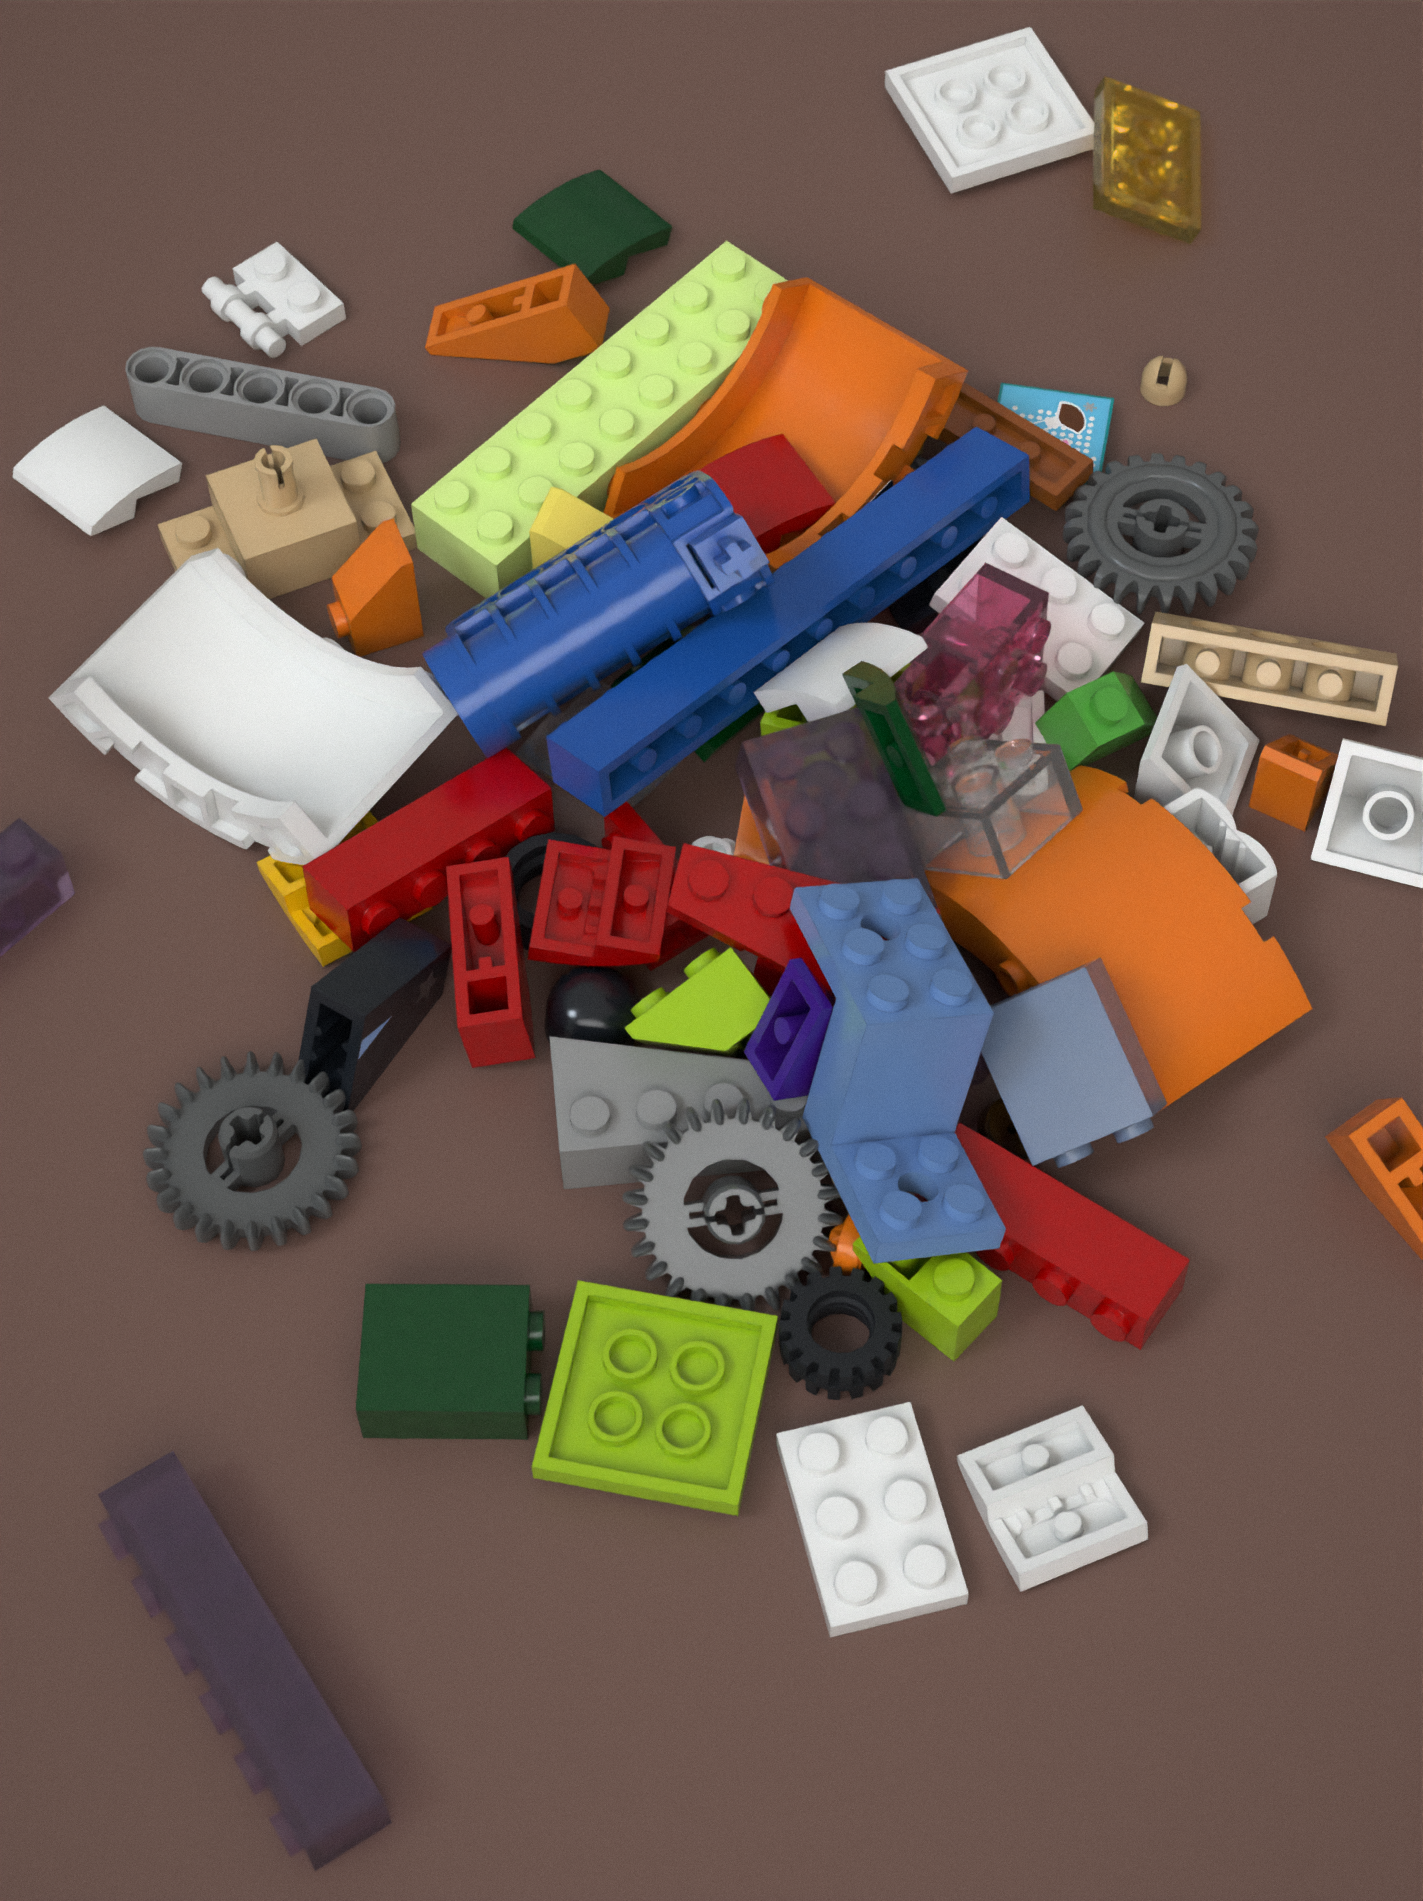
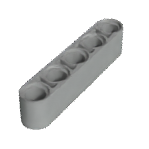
[125,347,401,463]

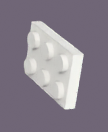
[929,517,1144,701]
[776,1402,969,1637]

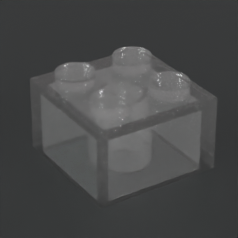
[888,735,1083,879]

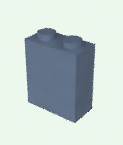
[981,957,1167,1168]

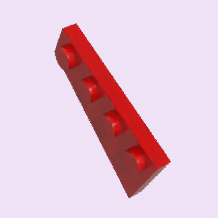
[666,843,941,1000]

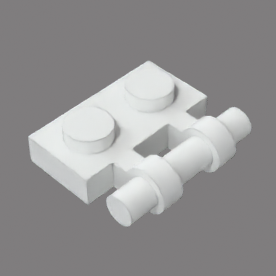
[202,242,346,358]

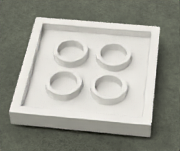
[885,27,1100,194]

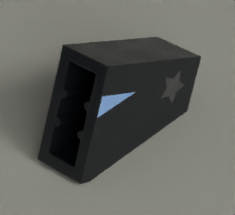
[298,917,452,1111]

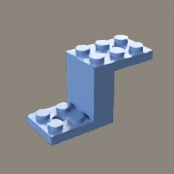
[790,878,1006,1264]

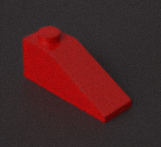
[446,857,536,1068]

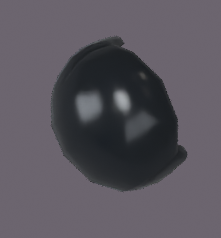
[544,966,641,1046]

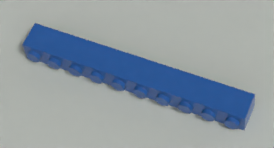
[546,427,1030,817]

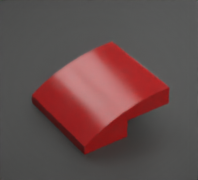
[700,433,836,555]
[527,836,676,966]

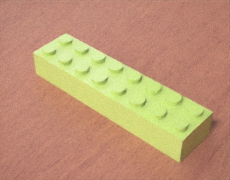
[411,241,788,599]

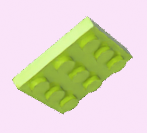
[532,1280,778,1516]

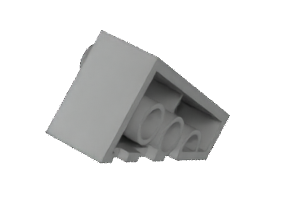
[549,1036,823,1189]

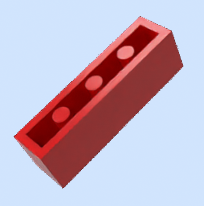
[302,747,555,952]
[914,1122,1190,1350]

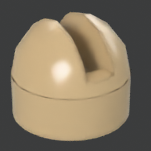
[1140,355,1187,406]

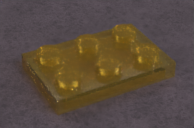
[1093,76,1201,244]

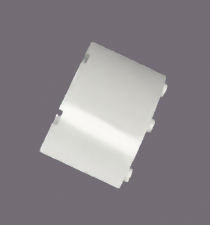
[49,548,458,865]

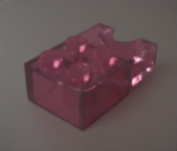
[887,562,1051,790]

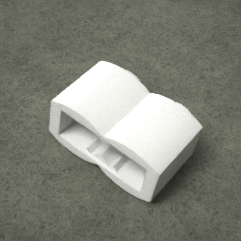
[1164,787,1277,924]

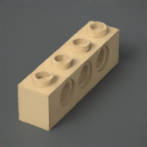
[1141,611,1398,726]

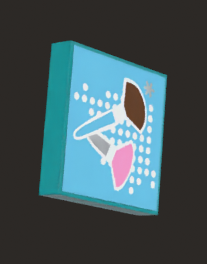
[997,383,1114,485]

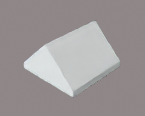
[1134,664,1260,815]
[1310,738,1423,888]

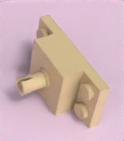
[157,439,417,599]

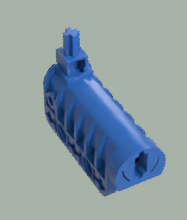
[422,470,775,758]

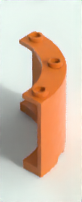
[603,277,968,573]
[905,765,1312,1111]

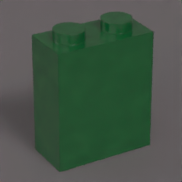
[356,1284,545,1440]

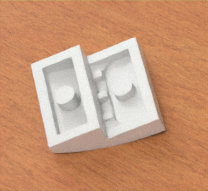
[12,406,182,536]
[753,622,928,725]
[957,1405,1148,1592]

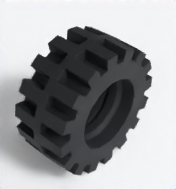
[779,1266,902,1400]

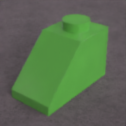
[1035,671,1157,774]

